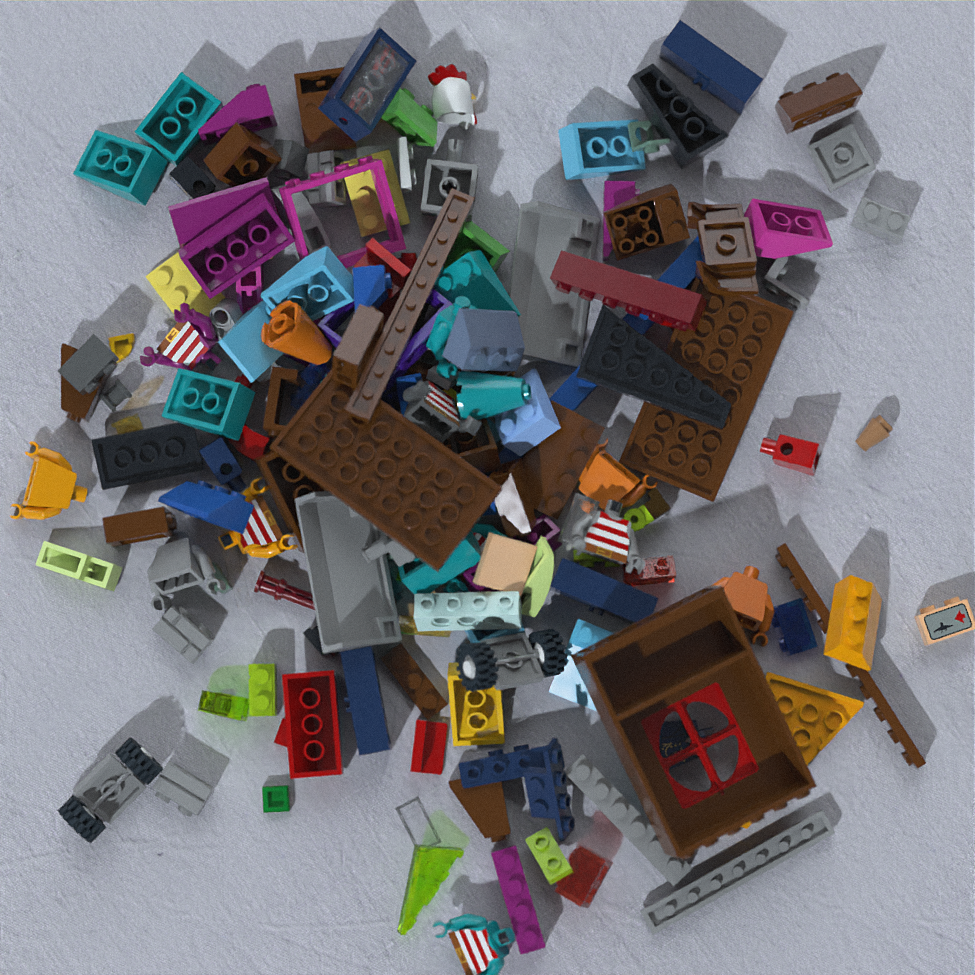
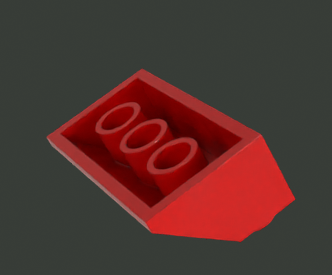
[282,670,344,779]

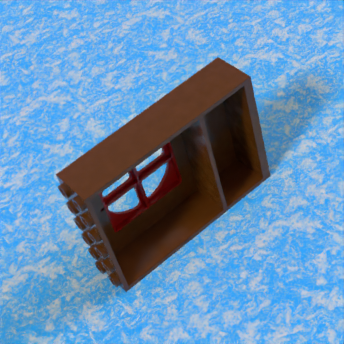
[570,586,817,860]

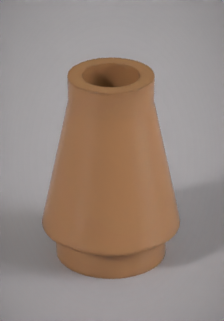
[855,415,893,452]

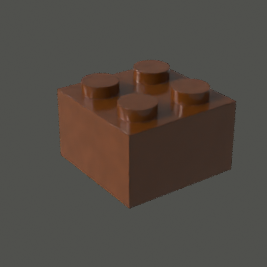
[204,122,282,187]

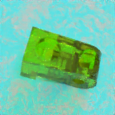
[198,690,249,722]

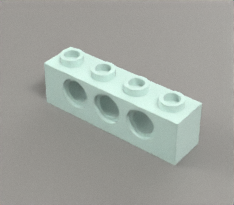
[414,591,522,631]

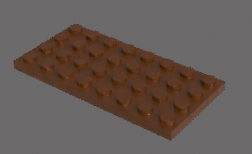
[619,277,794,502]
[270,368,502,573]

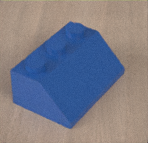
[158,480,254,534]

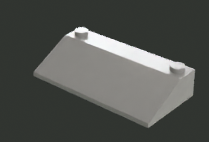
[509,201,599,368]
[295,491,402,653]

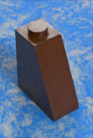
[61,343,110,424]
[488,458,537,538]
[448,779,511,843]

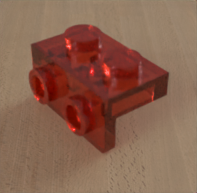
[622,555,676,586]

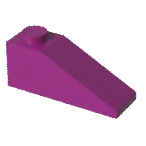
[602,181,640,261]

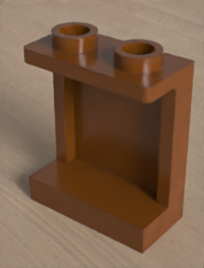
[263,366,302,439]

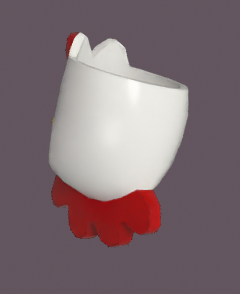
[428,64,477,130]

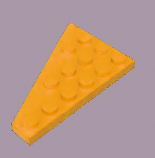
[741,672,864,829]

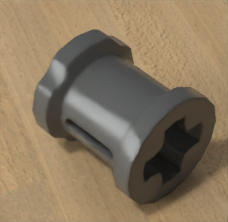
[98,379,133,413]

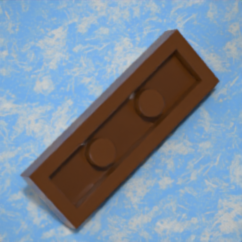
[380,643,448,720]

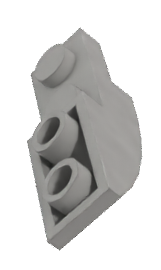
[271,184,332,255]

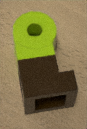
[623,487,671,532]

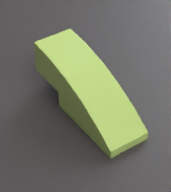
[520,537,554,617]
[35,541,123,592]

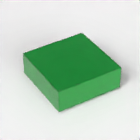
[262,785,290,813]

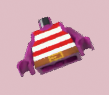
[140,303,222,371]

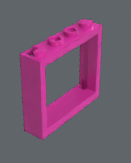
[279,156,406,268]

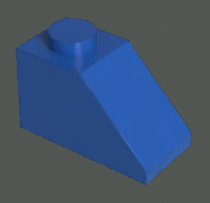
[353,265,392,312]

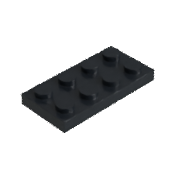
[91,422,204,490]

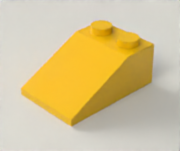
[447,662,505,746]

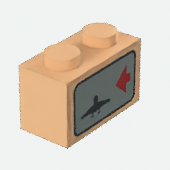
[915,596,975,646]

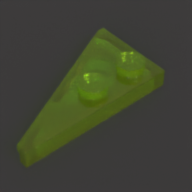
[397,844,464,935]

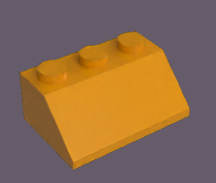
[824,575,882,671]

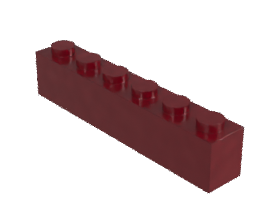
[550,250,707,331]

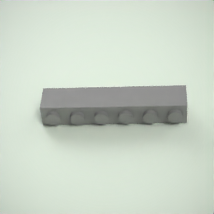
[565,754,692,886]

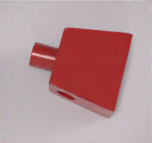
[760,434,821,476]

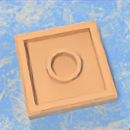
[473,532,537,596]

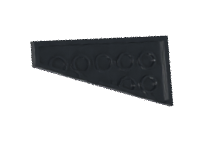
[576,305,732,430]

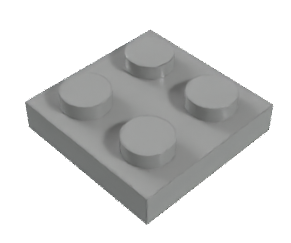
[806,124,876,193]

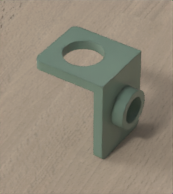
[627,120,670,154]

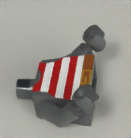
[403,380,482,443]

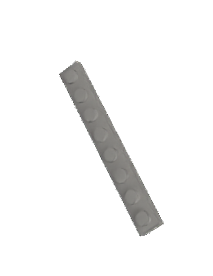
[640,810,835,934]

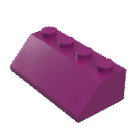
[168,177,277,249]
[178,193,295,299]

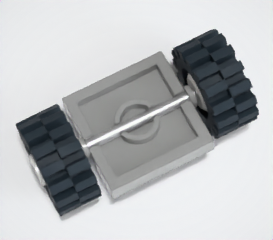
[456,629,567,692]
[58,737,163,843]

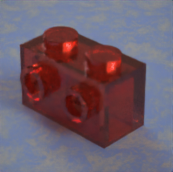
[555,845,613,908]

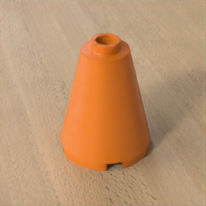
[261,300,332,365]

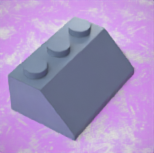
[442,308,525,371]

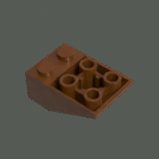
[294,67,357,154]
[603,183,690,261]

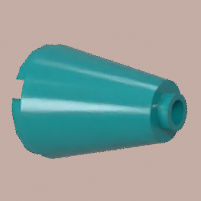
[457,371,531,421]

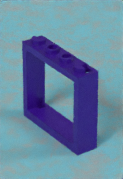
[317,289,452,390]

